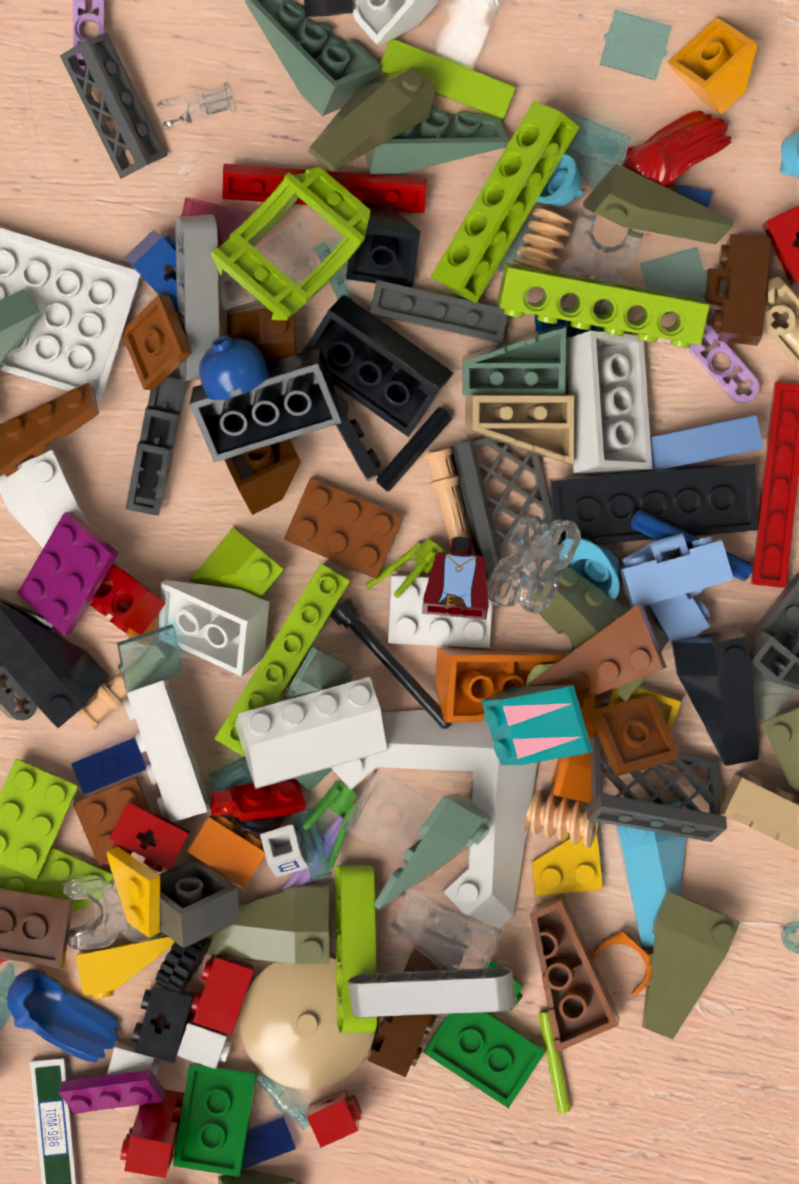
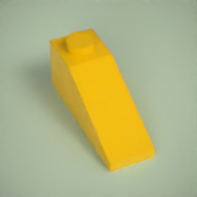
[76,934,175,1000]

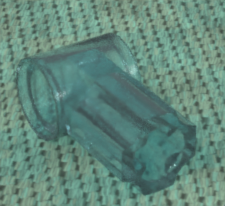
[209,756,253,792]

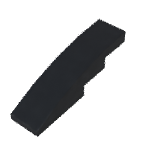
[125,375,188,516]

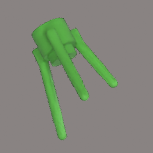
[295,780,359,870]

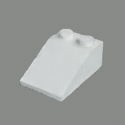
[157,580,270,676]

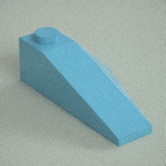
[615,800,686,948]

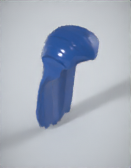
[7,969,119,1062]

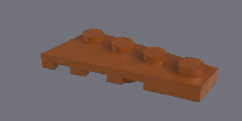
[0,383,99,477]
[528,603,667,702]

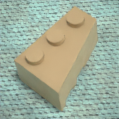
[465,396,574,464]
[720,772,799,851]

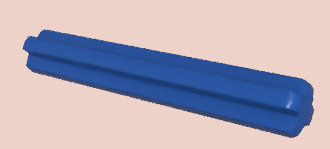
[631,511,753,581]

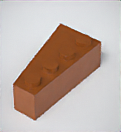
[530,894,620,1053]

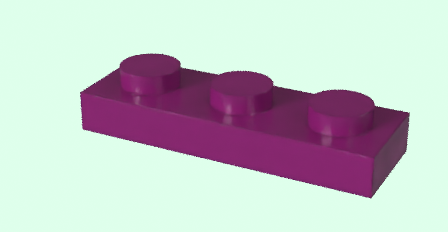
[59,1069,166,1114]

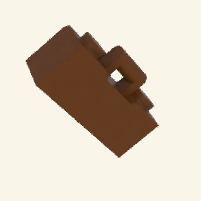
[705,234,771,346]

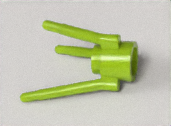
[365,538,446,598]

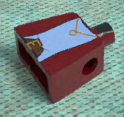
[422,537,489,620]

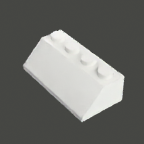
[566,331,652,474]
[235,677,387,789]
[124,680,210,823]

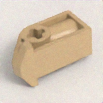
[764,277,799,367]

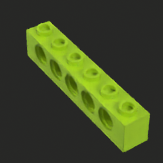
[431,101,580,304]
[497,263,709,348]
[215,563,351,757]

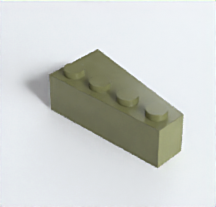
[527,559,669,702]

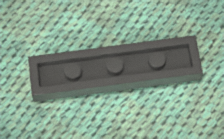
[370,280,508,344]

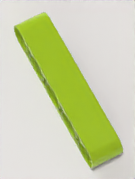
[334,865,377,1033]

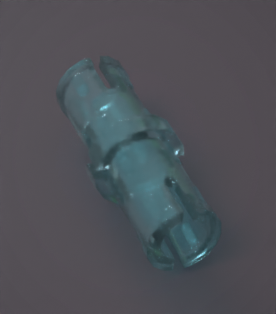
[293,809,332,881]

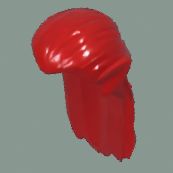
[622,111,732,188]

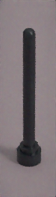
[330,598,452,729]

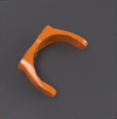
[591,929,652,997]

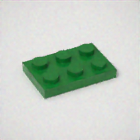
[423,1012,546,1109]
[173,1063,258,1177]

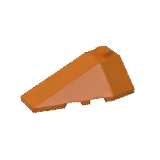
[435,647,568,723]
[549,695,603,803]

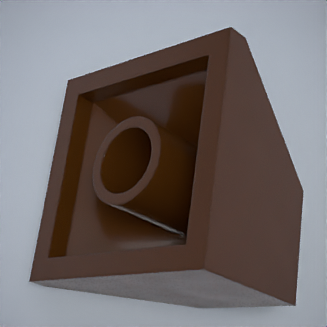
[227,309,296,363]
[224,439,301,515]

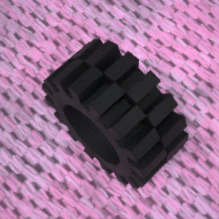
[155,938,211,994]

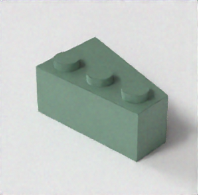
[462,323,566,396]

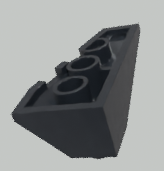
[0,602,108,728]
[671,628,758,766]

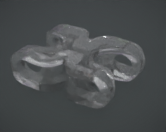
[559,208,644,315]
[487,515,581,613]
[63,867,165,950]

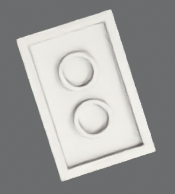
[388,574,494,648]

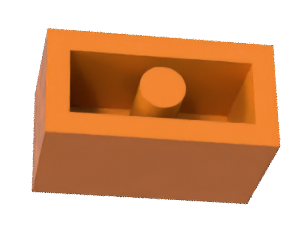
[187,815,265,888]

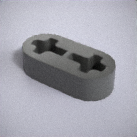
[0,666,37,721]

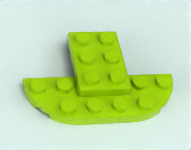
[0,758,114,912]

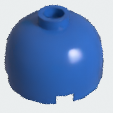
[199,336,269,400]

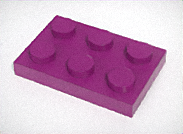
[17,511,119,635]

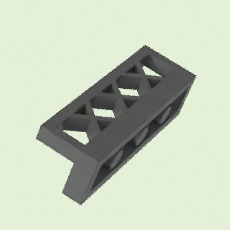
[60,32,168,179]

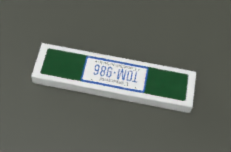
[30,1057,77,1184]

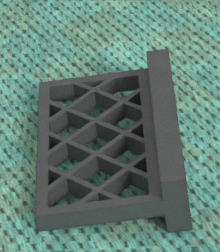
[450,438,558,578]
[586,736,727,842]

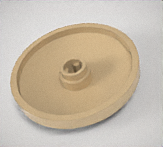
[240,956,375,1090]

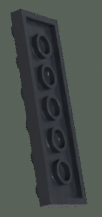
[550,462,758,548]

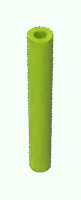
[538,1010,571,1114]

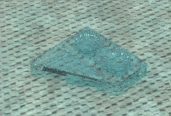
[564,112,631,189]

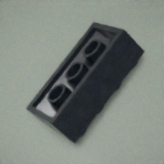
[302,294,454,437]
[189,347,342,462]

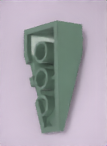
[245,0,382,116]
[283,646,353,701]

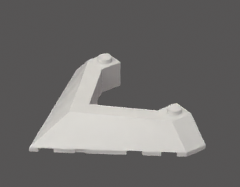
[331,709,538,939]

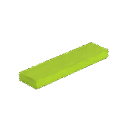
[380,39,516,120]

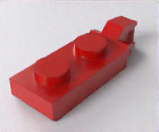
[209,778,306,821]

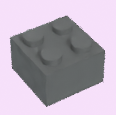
[160,858,239,948]

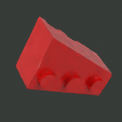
[120,1089,184,1178]

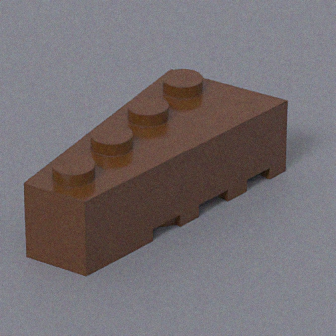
[368,927,464,1078]

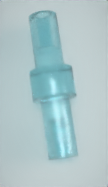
[257,1074,310,1130]

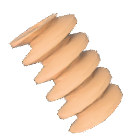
[512,209,572,271]
[524,790,599,848]

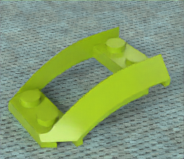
[211,167,371,320]

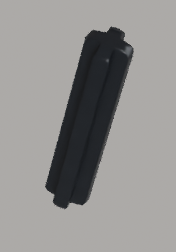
[376,407,452,491]

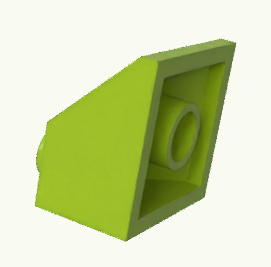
[190,528,285,599]

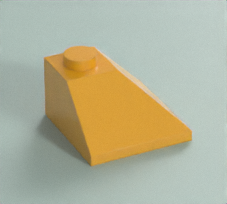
[667,17,757,114]

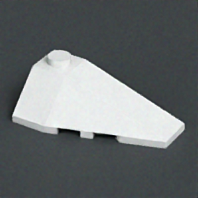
[352,0,439,46]
[0,450,91,548]

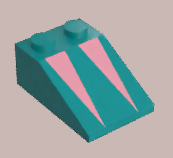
[481,685,593,765]

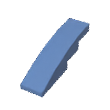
[650,415,764,470]

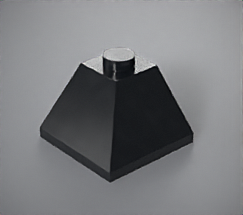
[346,201,421,288]

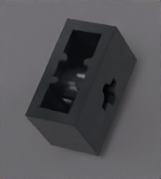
[131,982,195,1063]

